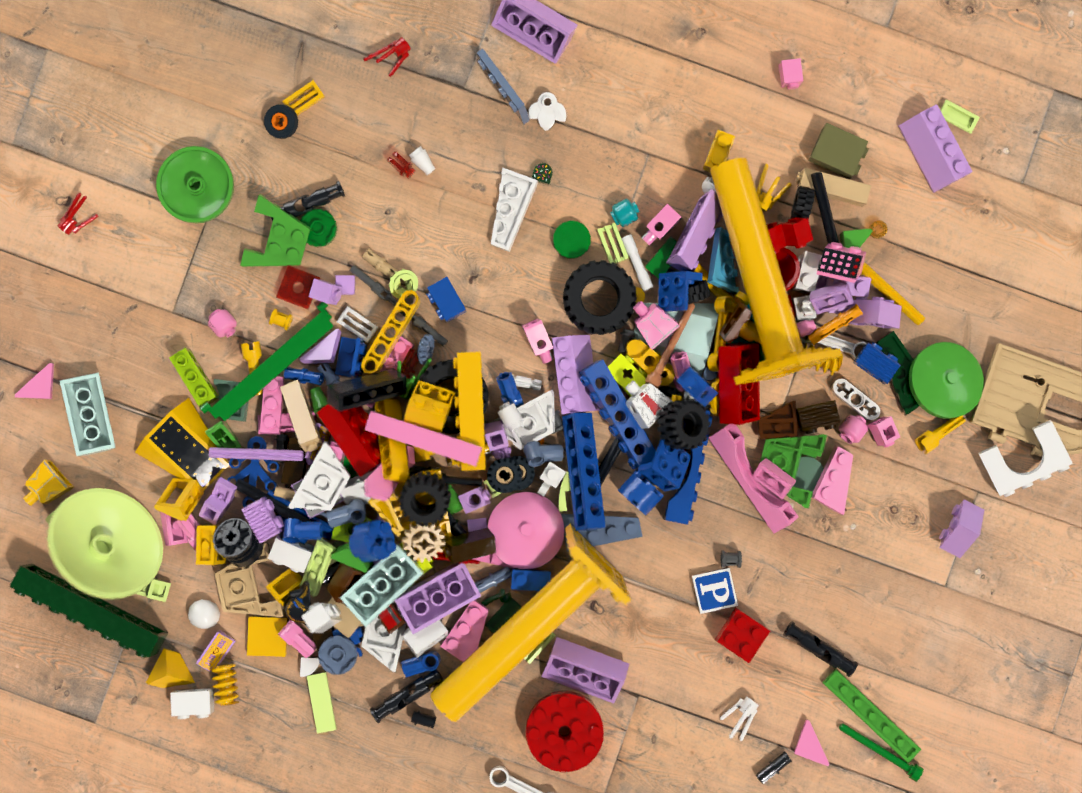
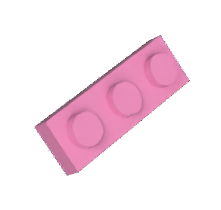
[260,377,285,435]

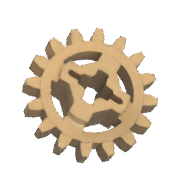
[402,523,445,563]

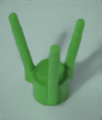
[397,358,432,399]

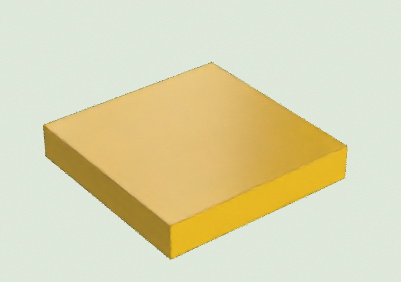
[247,616,288,657]

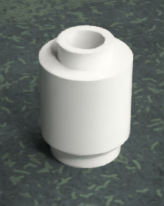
[497,402,524,432]

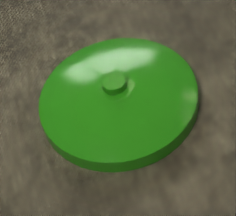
[156,146,234,224]
[909,342,984,419]

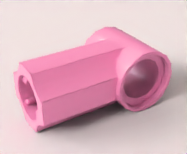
[670,351,691,392]
[176,513,201,550]
[278,620,317,658]

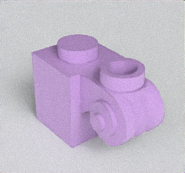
[484,420,511,460]

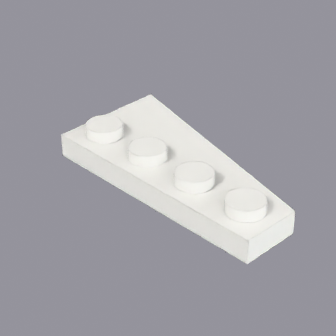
[491,167,538,252]

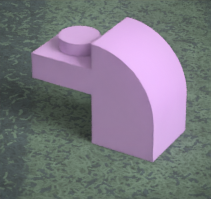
[199,477,237,525]

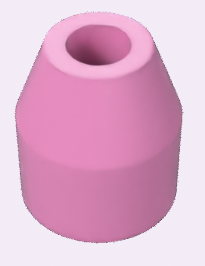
[796,320,816,338]

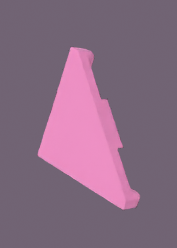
[15,363,54,399]
[794,719,829,766]

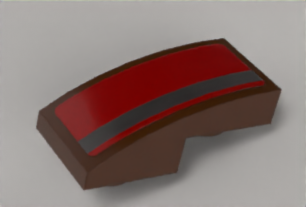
[378,603,406,634]

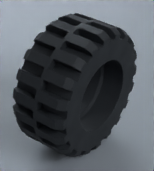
[563,260,637,335]
[416,360,489,434]

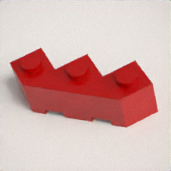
[729,217,813,258]

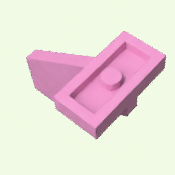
[364,446,415,501]

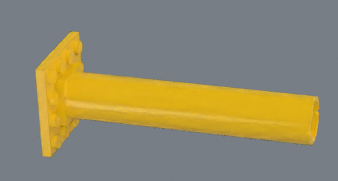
[710,158,842,385]
[430,524,631,722]

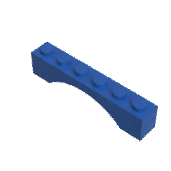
[664,410,712,525]

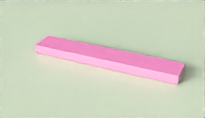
[365,411,483,466]

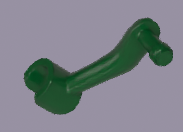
[481,589,511,607]

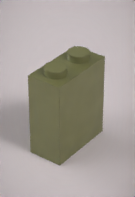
[808,123,869,179]

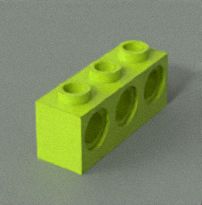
[169,348,219,407]

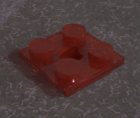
[276,265,321,310]

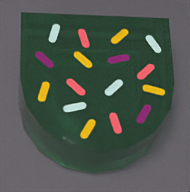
[532,163,552,185]

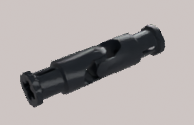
[271,181,346,221]
[783,621,858,677]
[370,668,444,723]

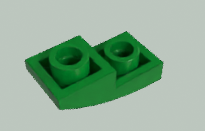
[645,236,677,279]

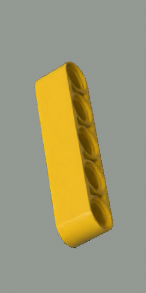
[361,290,420,375]
[375,398,409,483]

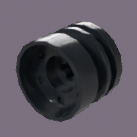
[213,518,264,567]

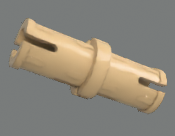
[362,248,399,279]

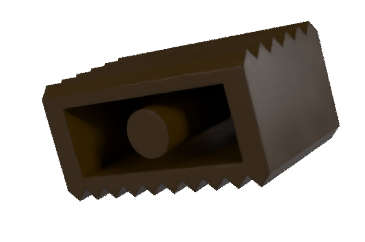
[796,400,840,434]

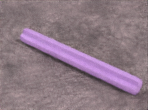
[209,447,304,461]

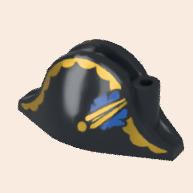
[283,581,311,628]

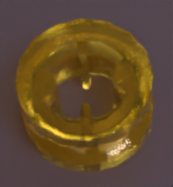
[869,220,887,239]

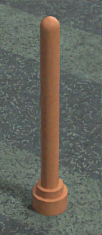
[645,302,695,388]

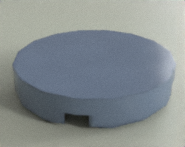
[318,635,358,675]

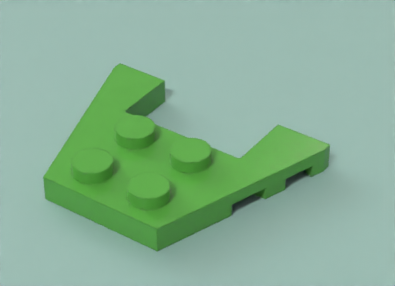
[240,194,311,267]
[760,434,827,509]

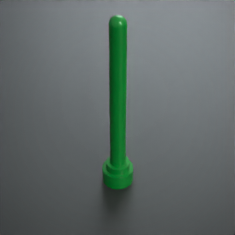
[839,724,924,782]

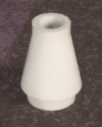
[409,146,436,175]

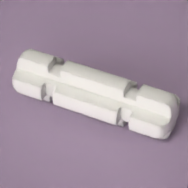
[512,374,542,391]

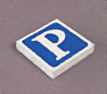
[692,568,738,614]

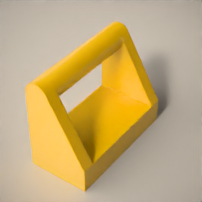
[154,478,204,521]
[196,525,226,565]

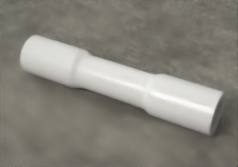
[621,234,653,291]

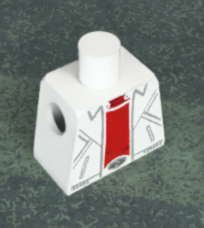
[626,381,673,429]

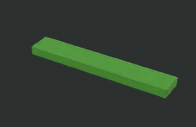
[822,669,921,764]

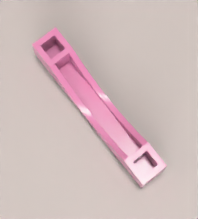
[709,424,798,534]

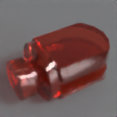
[387,151,416,179]
[401,348,419,379]

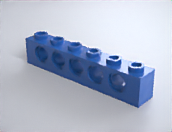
[579,359,656,471]
[562,413,606,531]

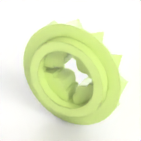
[388,269,418,299]

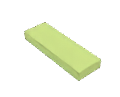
[299,538,336,597]
[307,672,337,734]

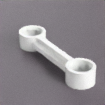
[800,335,867,360]
[490,766,554,793]

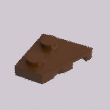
[719,296,752,344]
[758,401,798,440]

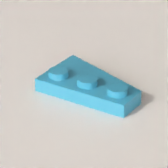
[707,227,739,294]

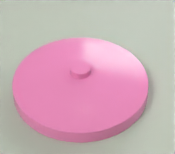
[488,492,564,569]

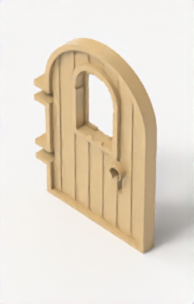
[970,343,1082,458]

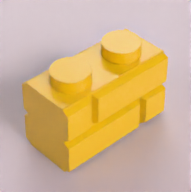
[702,130,736,173]

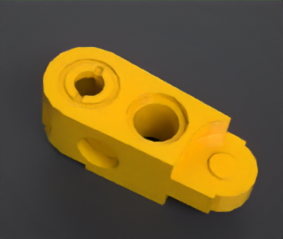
[625,339,675,386]

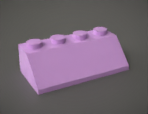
[491,0,578,64]
[898,104,973,193]
[667,189,723,271]
[552,335,599,415]
[395,563,481,634]
[542,637,629,703]

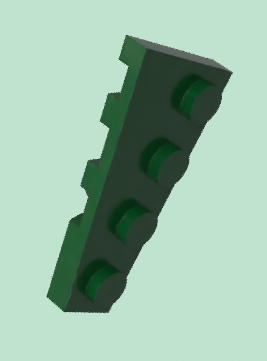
[876,331,919,416]

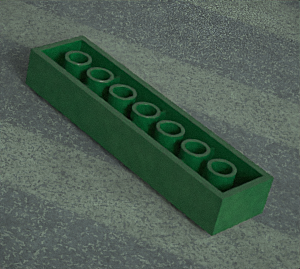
[9,564,168,659]

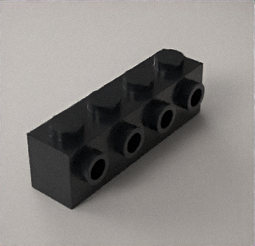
[327,368,406,412]

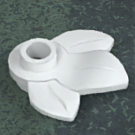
[528,92,566,131]

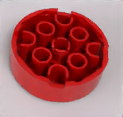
[526,690,604,772]

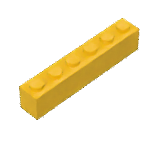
[454,352,486,471]

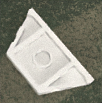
[490,390,555,450]
[288,442,350,511]
[361,602,407,672]

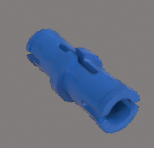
[284,367,324,385]

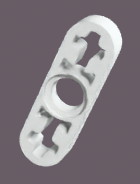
[831,379,880,420]

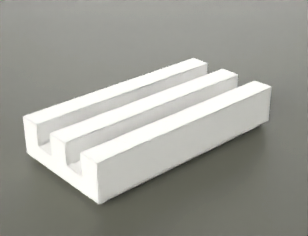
[336,306,379,344]

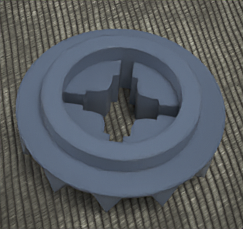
[417,334,435,365]

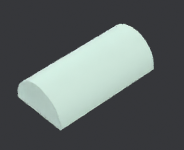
[60,372,116,456]
[340,544,424,627]

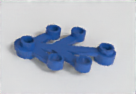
[227,436,280,508]

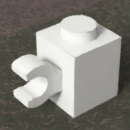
[791,295,817,322]
[537,462,566,497]

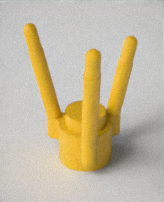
[757,164,792,212]

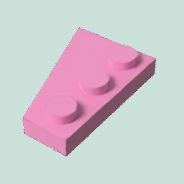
[812,446,853,515]
[440,600,489,662]

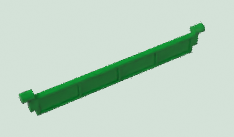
[200,302,334,421]

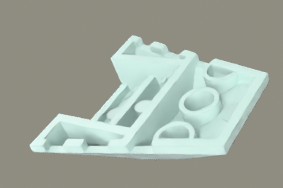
[633,303,718,376]

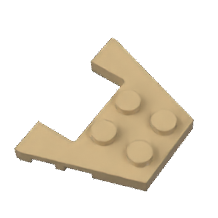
[215,543,284,617]

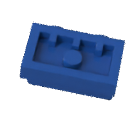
[658,271,703,312]
[335,337,367,378]
[637,439,691,492]

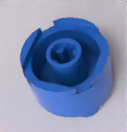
[618,470,664,515]
[349,520,396,562]

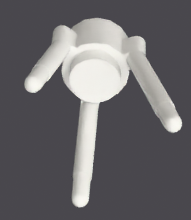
[720,696,759,741]

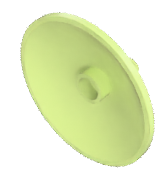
[45,488,163,599]

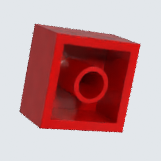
[714,607,770,663]

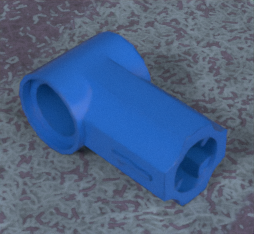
[496,372,524,408]
[283,518,323,543]
[401,651,441,677]

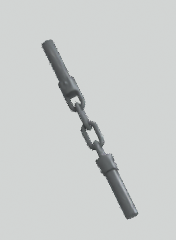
[350,265,448,347]

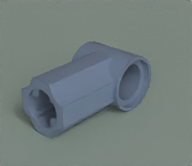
[523,441,564,467]
[326,499,366,528]

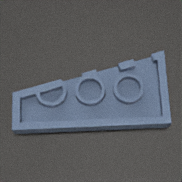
[477,49,530,124]
[561,514,643,551]

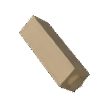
[795,168,871,207]
[280,380,323,452]

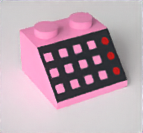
[817,242,866,283]

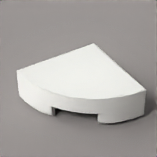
[300,657,320,677]

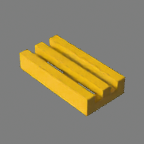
[282,80,325,116]

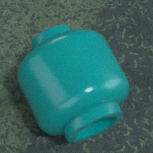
[610,199,640,227]

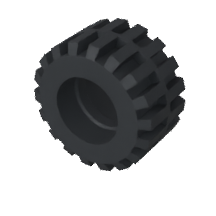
[657,400,711,449]
[399,471,451,526]

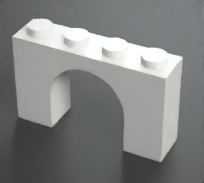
[979,420,1073,497]

